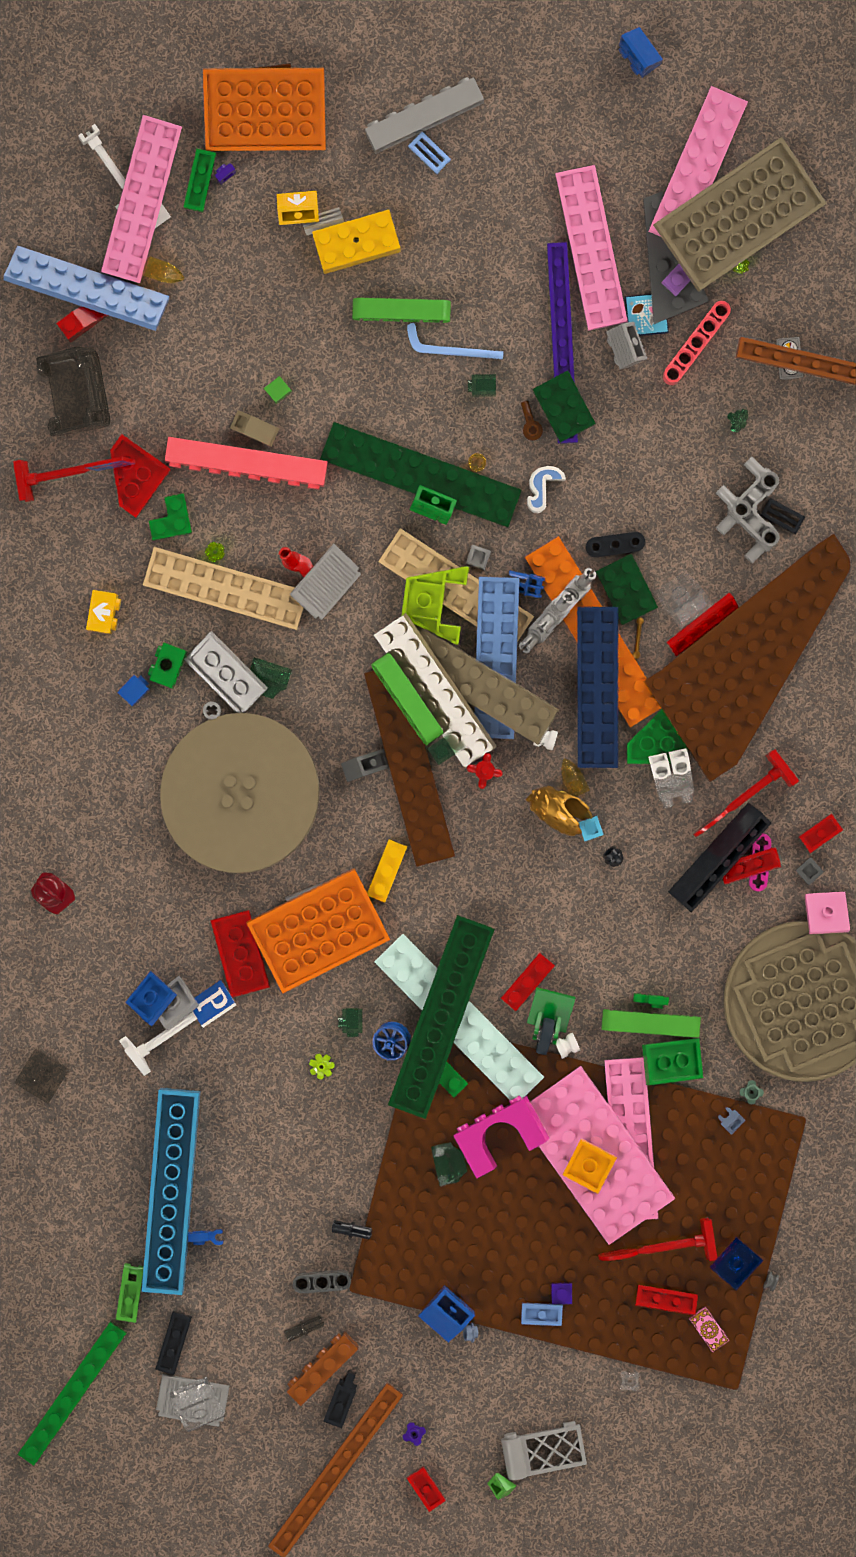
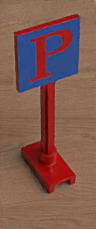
[13,457,135,502]

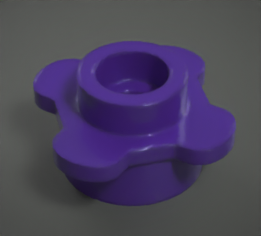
[403,1422,426,1446]

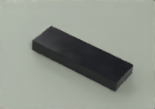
[155,1311,192,1375]

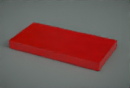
[210,910,270,998]

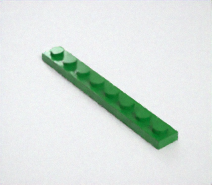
[17,1321,127,1466]

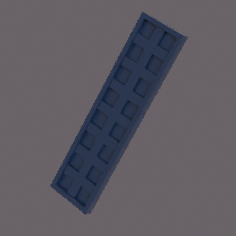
[577,607,619,768]

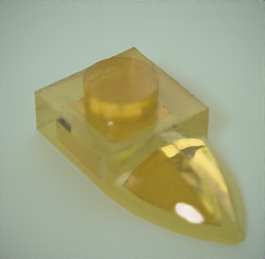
[142,256,184,283]
[561,758,590,797]

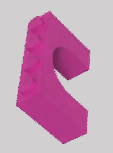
[454,1095,549,1178]

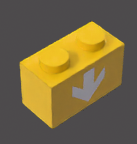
[277,191,319,225]
[86,590,121,634]

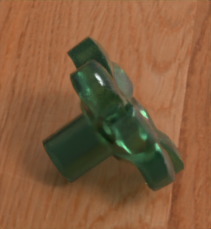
[727,408,748,433]

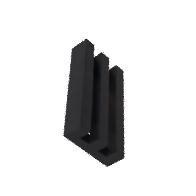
[760,498,805,535]

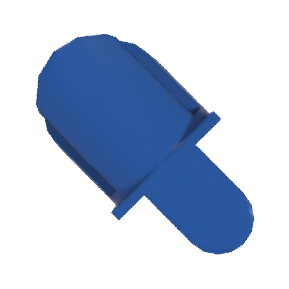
[508,570,545,598]

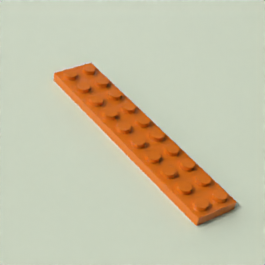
[525,536,661,727]

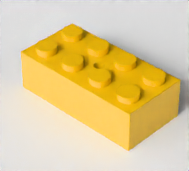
[312,210,401,274]

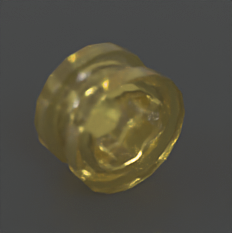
[468,453,486,472]

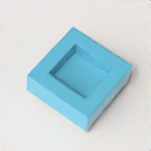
[578,816,604,841]

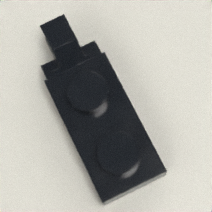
[323,1370,357,1429]

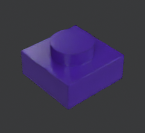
[215,163,236,185]
[551,1283,572,1304]

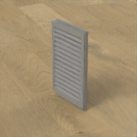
[290,544,361,620]
[156,1374,230,1427]

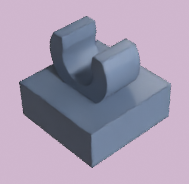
[718,1107,745,1135]

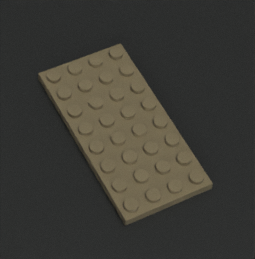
[653,137,827,292]

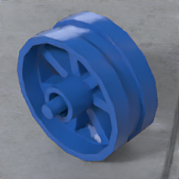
[372,1022,411,1060]

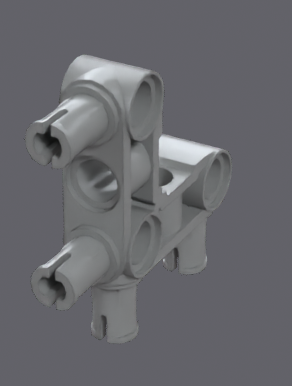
[716,457,780,564]
[519,568,596,653]

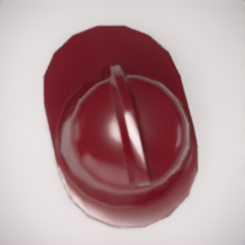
[31,873,75,915]

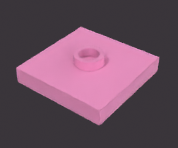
[804,892,850,934]

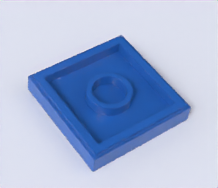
[125,971,177,1026]

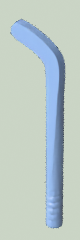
[407,323,503,359]

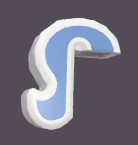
[527,466,566,513]

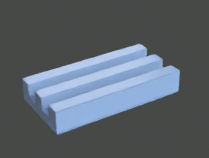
[408,132,451,174]

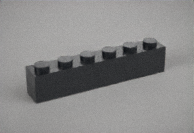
[668,802,771,913]

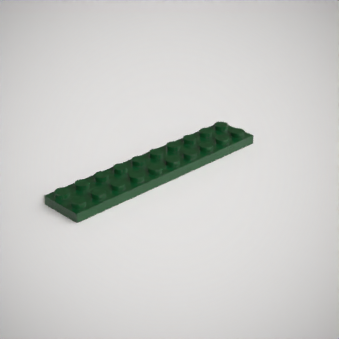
[320,422,522,528]
[388,915,495,1119]

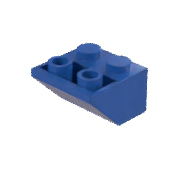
[618,27,663,78]
[418,1285,475,1342]

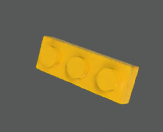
[367,839,407,902]

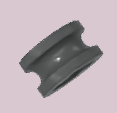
[763,1271,779,1292]

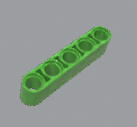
[352,298,451,323]
[371,653,443,745]
[601,1009,701,1037]

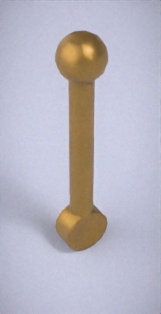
[632,617,644,659]

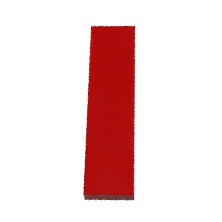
[667,593,739,657]

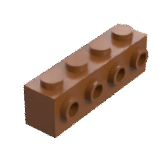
[287,1331,359,1406]

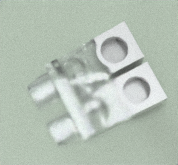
[648,748,695,808]

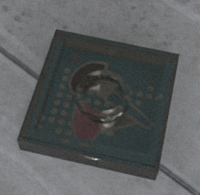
[15,1049,70,1104]

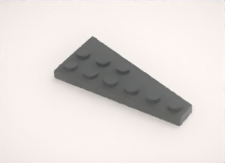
[643,191,709,324]

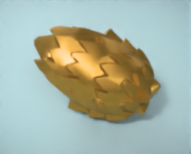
[526,786,593,836]

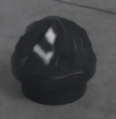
[603,846,624,867]

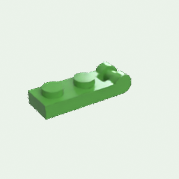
[116,1263,144,1323]

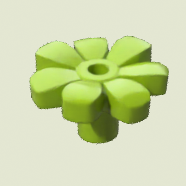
[309,1054,335,1079]

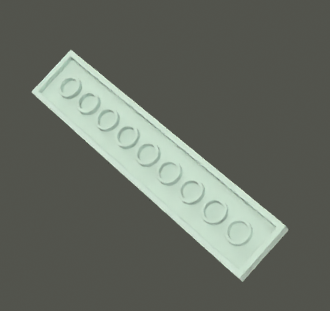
[374,934,544,1100]

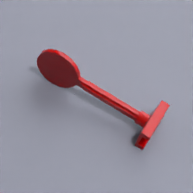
[693,749,799,837]
[598,1217,718,1261]

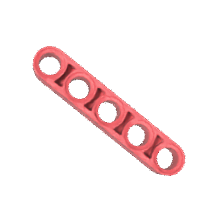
[663,301,731,385]

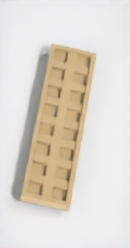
[378,528,534,642]
[143,547,304,630]

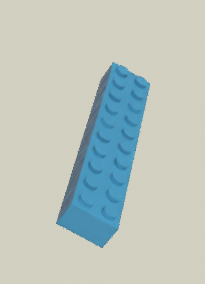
[142,1088,201,1295]

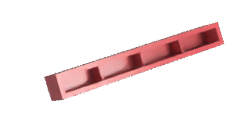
[165,437,328,490]

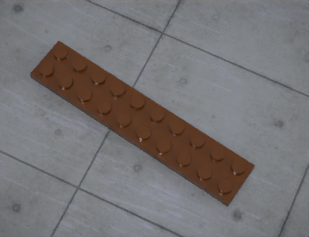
[364,671,455,867]

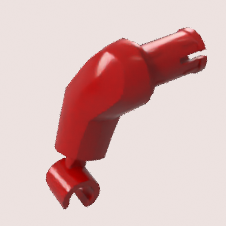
[279,547,313,578]

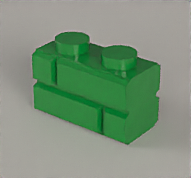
[409,485,457,525]

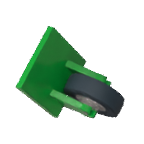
[527,987,576,1055]

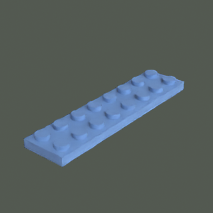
[4,246,169,331]
[475,577,520,739]

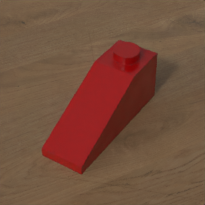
[56,306,108,343]

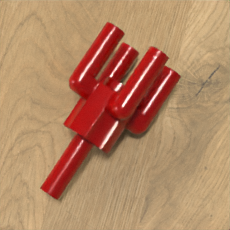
[466,753,503,789]

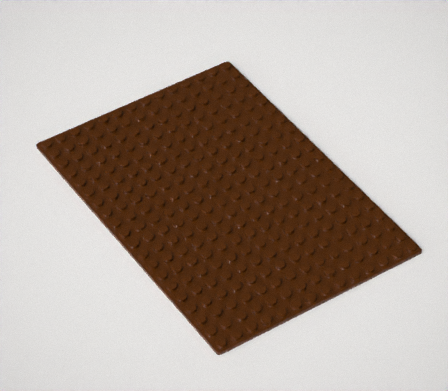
[350,1020,806,1390]

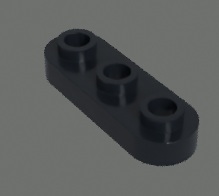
[585,532,645,558]

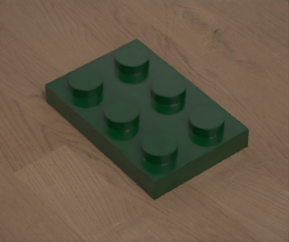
[532,371,596,443]
[596,554,658,625]

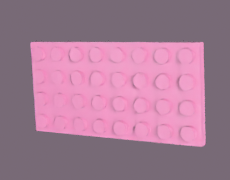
[530,1066,675,1245]

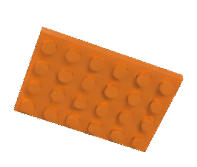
[203,68,326,151]
[246,868,390,994]

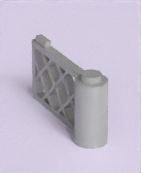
[501,1421,587,1480]

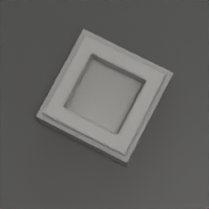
[466,545,491,570]

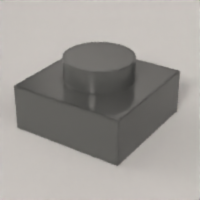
[795,857,824,885]

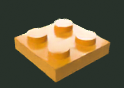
[562,1138,617,1194]

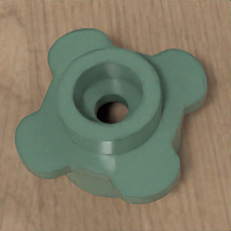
[740,1080,764,1104]

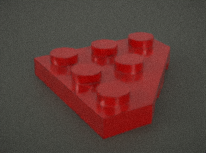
[110,434,171,518]

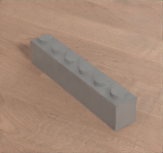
[365,77,484,154]

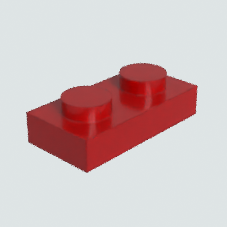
[798,814,843,853]
[407,1466,446,1512]

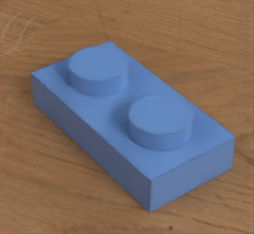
[521,1303,563,1326]

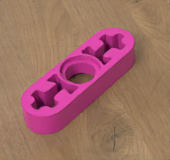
[749,834,771,891]

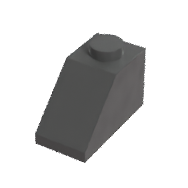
[341,749,389,782]

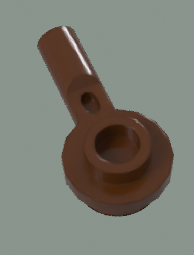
[521,401,543,441]

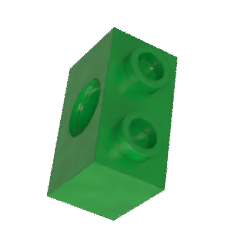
[148,642,187,689]

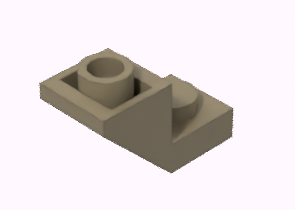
[230,410,280,447]

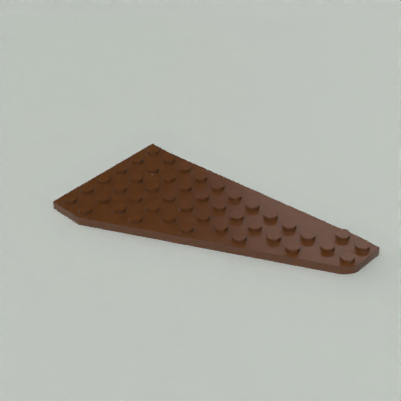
[644,534,850,782]

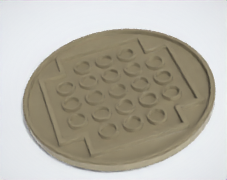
[160,713,320,874]
[723,921,856,1082]

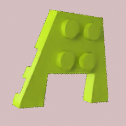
[401,566,469,645]

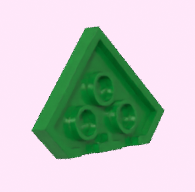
[627,709,687,764]

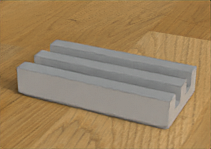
[302,207,344,235]

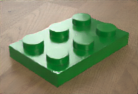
[642,1038,703,1085]

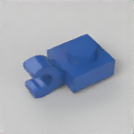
[188,1229,224,1245]

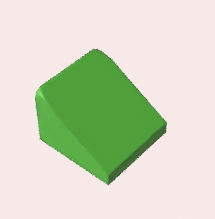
[264,376,292,404]
[488,1473,516,1500]

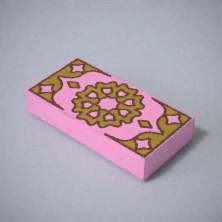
[689,1307,729,1352]

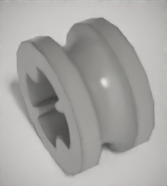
[203,702,221,719]

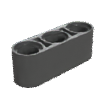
[293,1270,351,1293]

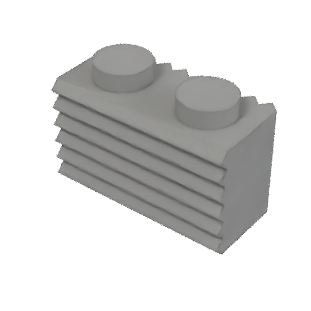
[606,322,647,369]

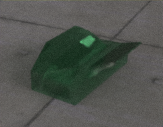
[250,657,292,699]
[431,1142,467,1186]

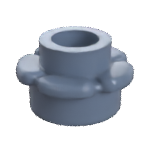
[463,1323,478,1343]

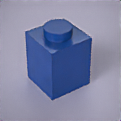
[117,675,150,707]

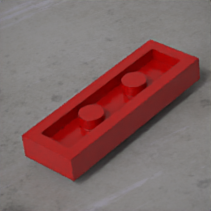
[723,847,781,885]
[501,952,555,1011]
[635,1285,698,1316]

